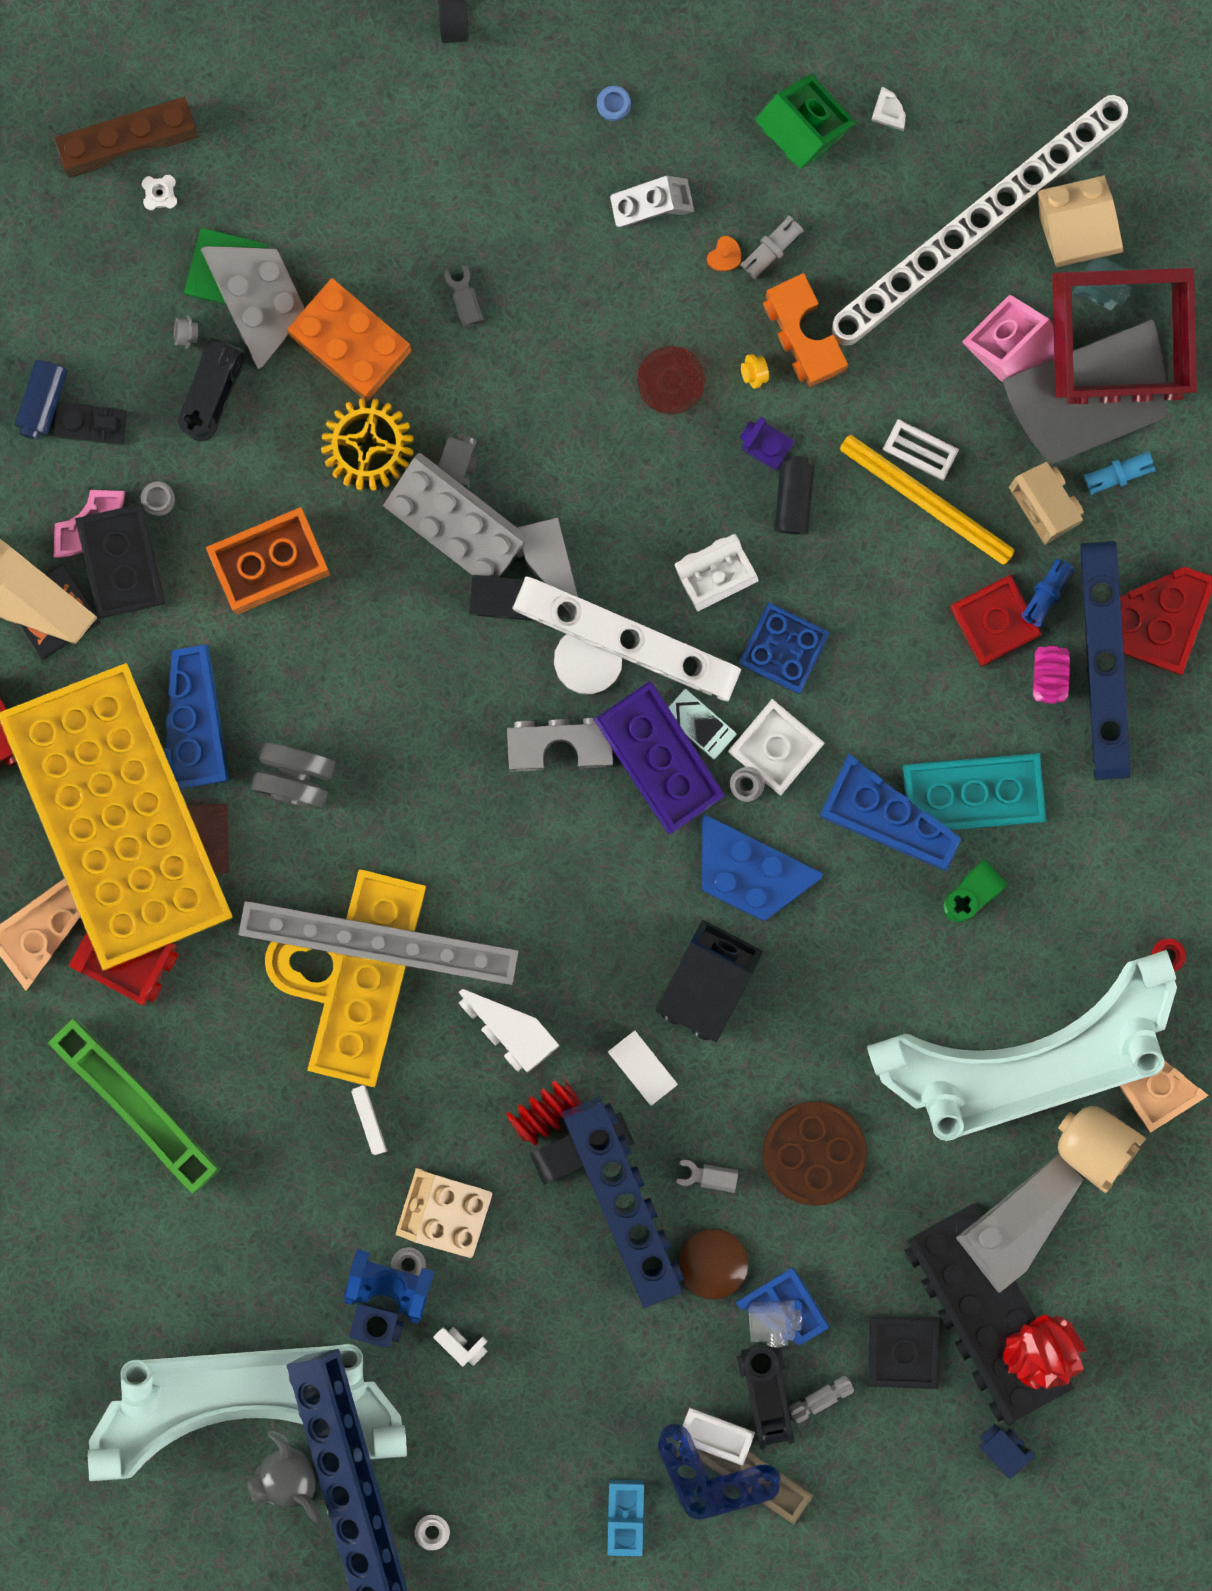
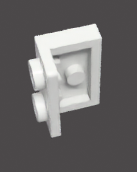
[675,534,758,612]

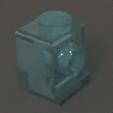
[1073,257,1132,311]

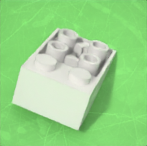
[459,989,559,1073]

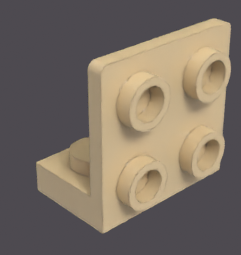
[395,1168,492,1258]

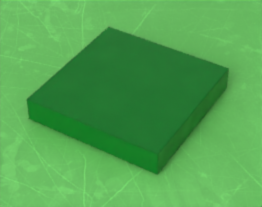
[184,228,268,306]

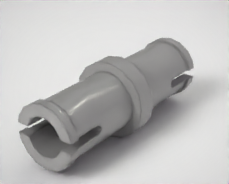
[740,215,804,280]

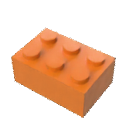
[287,278,412,402]
[206,507,330,615]

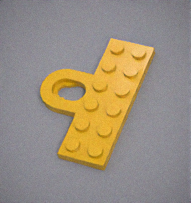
[265,869,426,1088]

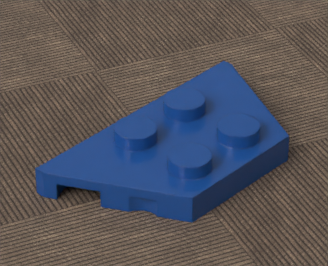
[702,814,823,922]

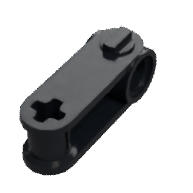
[178,338,246,442]
[737,1344,795,1450]

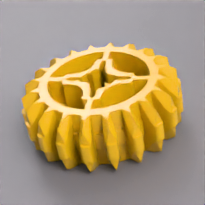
[321,398,414,491]

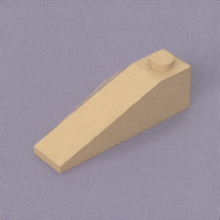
[0,539,97,644]

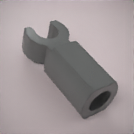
[445,265,485,329]

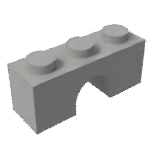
[507,718,613,772]

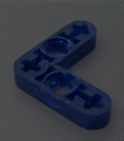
[658,1424,781,1520]

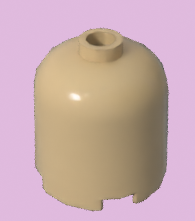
[1058,1106,1146,1194]

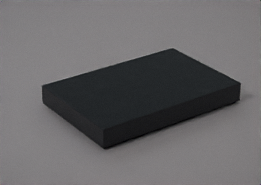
[75,503,166,619]

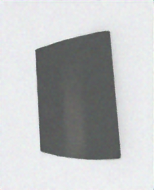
[1003,320,1167,465]

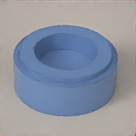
[597,86,631,121]

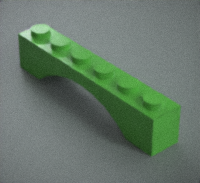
[48,1019,221,1194]

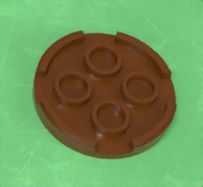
[763,1101,867,1206]

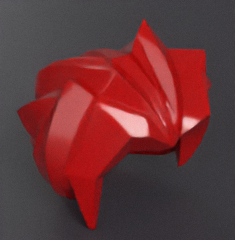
[1003,1314,1087,1390]

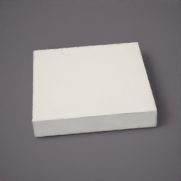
[728,699,825,796]

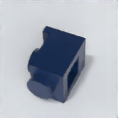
[979,1423,1035,1479]

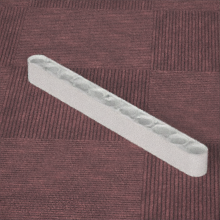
[832,95,1128,345]

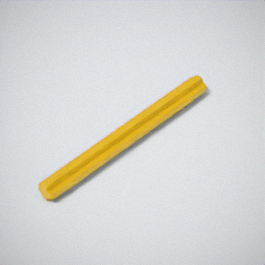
[840,435,1015,565]

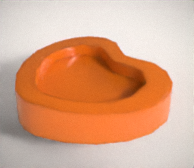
[707,236,741,272]

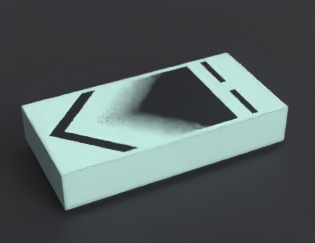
[668,689,737,760]

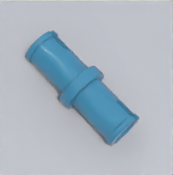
[1083,451,1156,495]

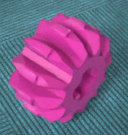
[1033,645,1070,704]

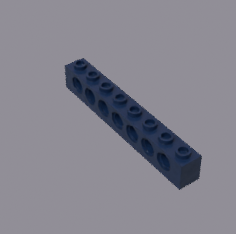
[286,1349,408,1591]

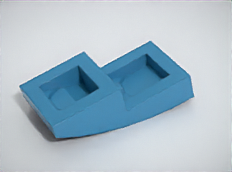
[607,1479,644,1556]

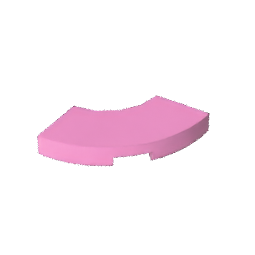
[53,490,126,558]

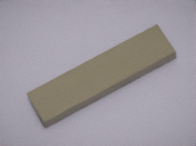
[679,1442,814,1524]

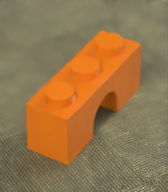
[763,273,848,388]

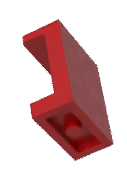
[68,932,179,1006]

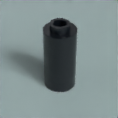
[774,456,815,535]

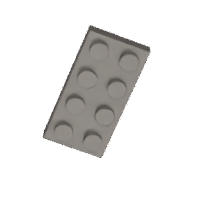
[383,453,528,577]

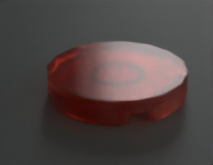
[637,346,705,415]

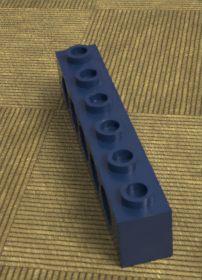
[561,1096,684,1308]

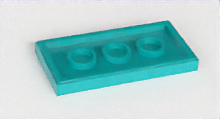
[902,753,1046,830]

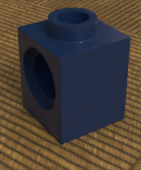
[349,1302,404,1348]

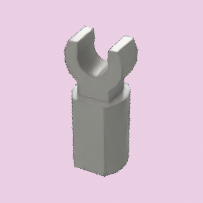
[676,1160,738,1193]

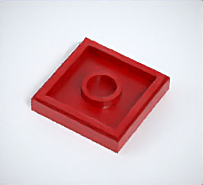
[949,574,1043,667]

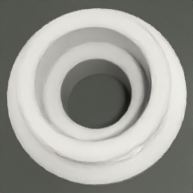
[415,1515,450,1550]

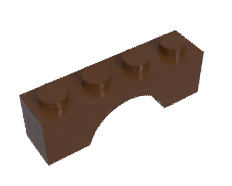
[54,96,199,178]

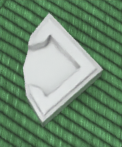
[871,87,906,131]

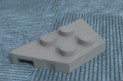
[201,246,305,370]

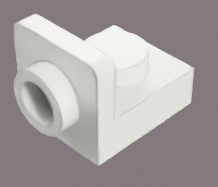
[433,1326,488,1367]

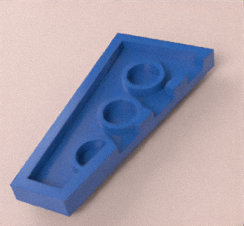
[164,644,230,790]
[820,754,961,872]

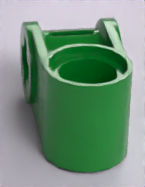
[943,859,1008,922]

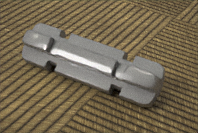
[788,1376,854,1423]

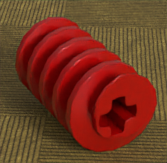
[506,1076,582,1146]

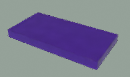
[593,681,725,834]

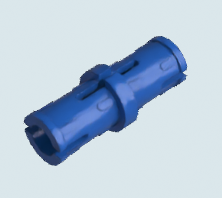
[1021,559,1074,627]

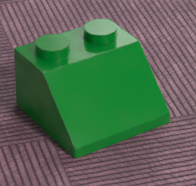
[755,74,856,170]

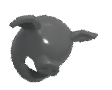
[247,1431,321,1523]

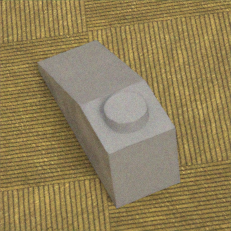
[517,518,578,617]

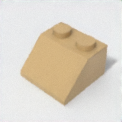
[1038,175,1123,267]
[1009,462,1084,545]

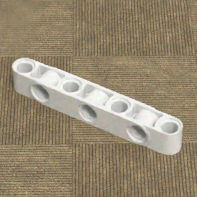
[512,577,741,702]

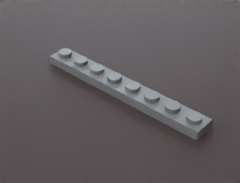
[238,901,519,985]

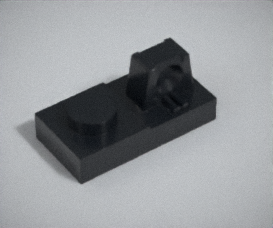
[54,402,127,446]

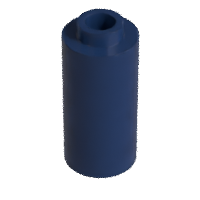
[15,360,68,440]

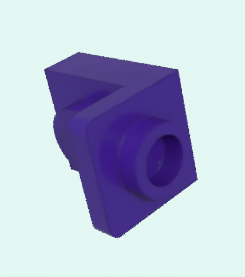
[740,417,795,471]

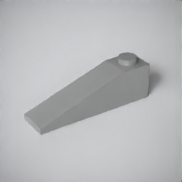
[956,1153,1084,1293]

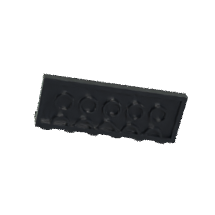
[904,1204,1074,1426]

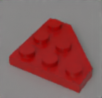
[1084,567,1212,676]

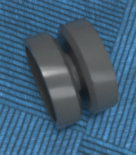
[251,742,336,810]

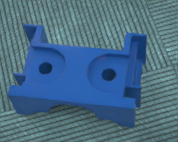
[343,1249,435,1324]

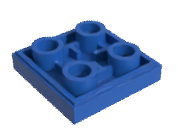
[738,602,830,694]

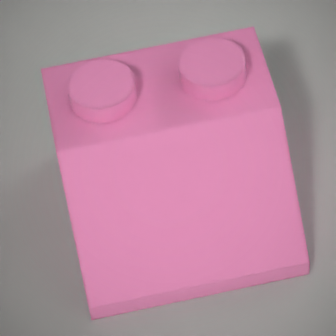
[962,295,1054,382]

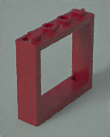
[1052,268,1197,405]

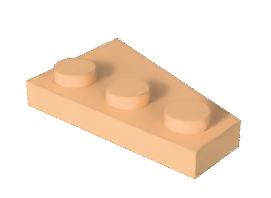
[0,878,80,991]
[1119,1054,1209,1133]

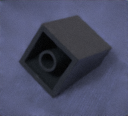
[655,919,763,1043]

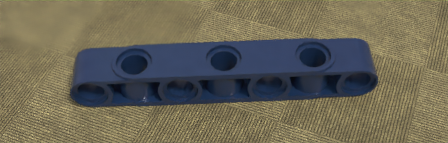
[1080,541,1130,781]

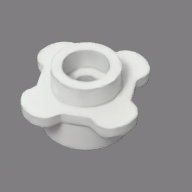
[142,175,177,210]

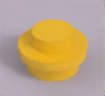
[741,354,769,389]

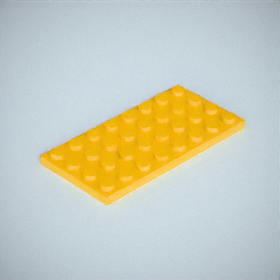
[0,663,233,971]

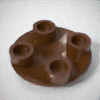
[679,1229,748,1299]

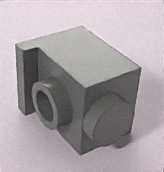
[438,434,479,490]

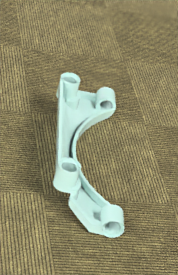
[867,950,1177,1141]
[88,1344,407,1481]

